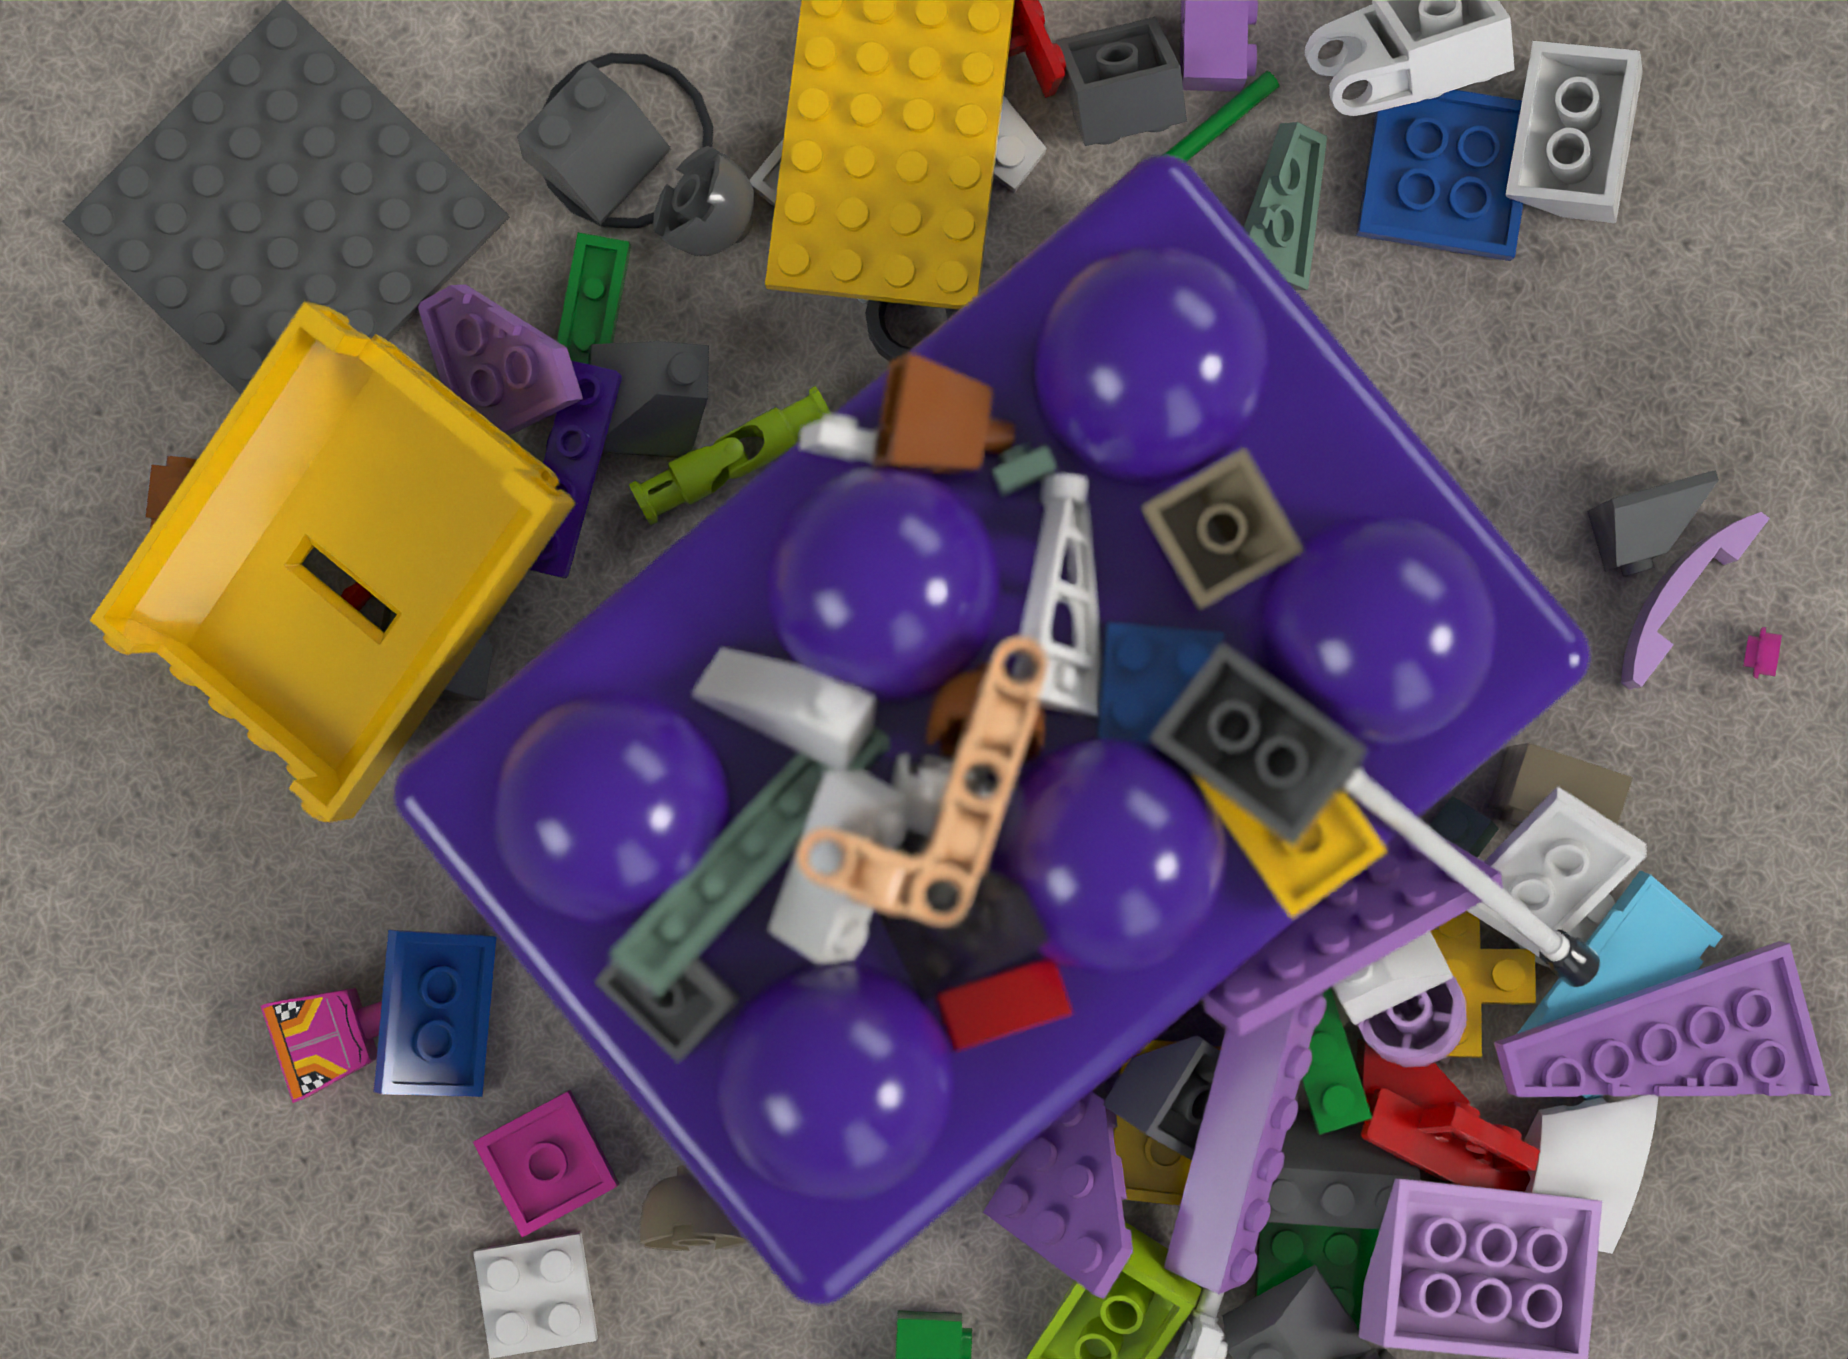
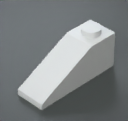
[692,648,874,771]

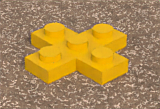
[1430,911,1536,1058]

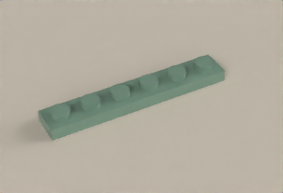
[610,726,890,998]

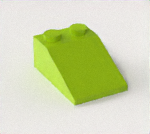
[1026,1221,1202,1359]

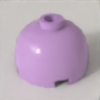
[1357,976,1466,1067]

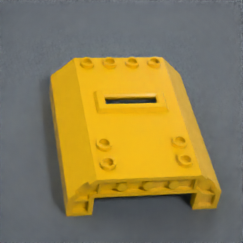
[89,302,575,823]

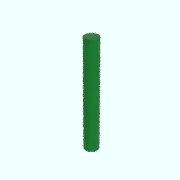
[1163,71,1280,162]

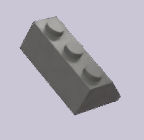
[1267,1109,1420,1229]

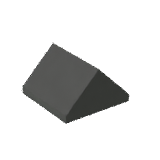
[595,955,741,1063]

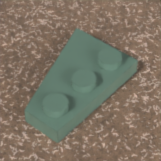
[1243,122,1327,291]

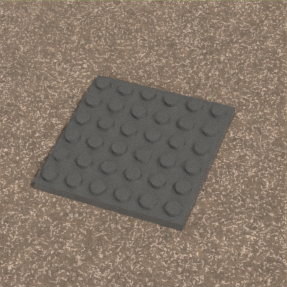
[62,0,510,395]

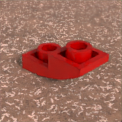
[935,959,1073,1053]

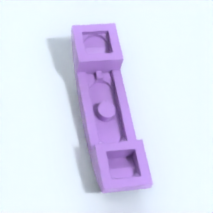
[1621,512,1770,690]

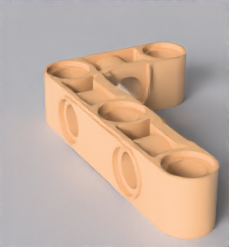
[798,637,1048,927]

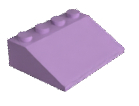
[1359,1178,1602,1359]

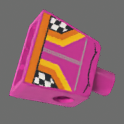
[260,988,382,1103]

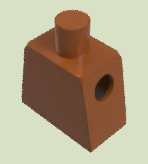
[872,354,1015,474]

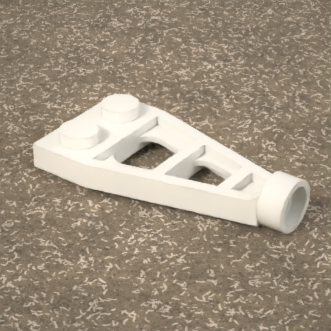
[1015,474,1102,718]

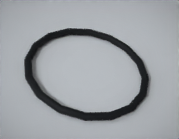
[543,53,713,229]

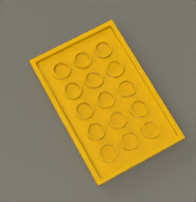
[765,0,1015,310]

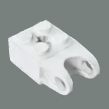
[1305,0,1515,116]

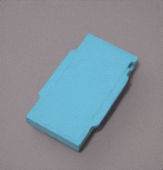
[1517,870,1723,1101]

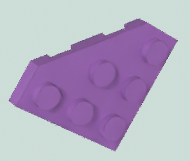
[418,284,583,436]
[983,1090,1133,1299]

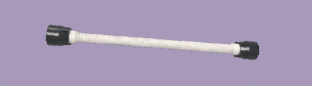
[1338,761,1600,987]

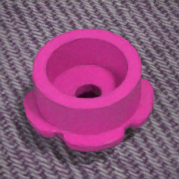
[1743,627,1782,679]

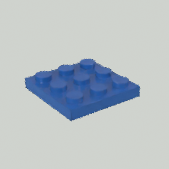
[1356,90,1523,261]

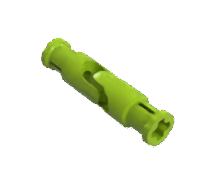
[629,386,831,526]

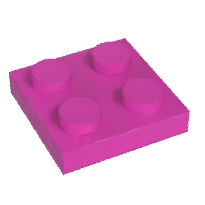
[473,1090,619,1237]

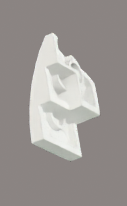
[1524,1095,1658,1254]

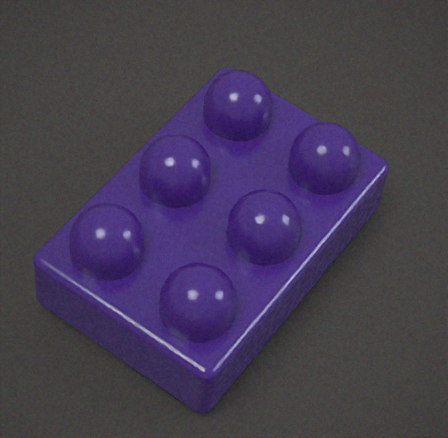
[394,155,1590,1305]

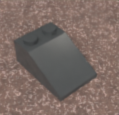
[1149,643,1368,847]

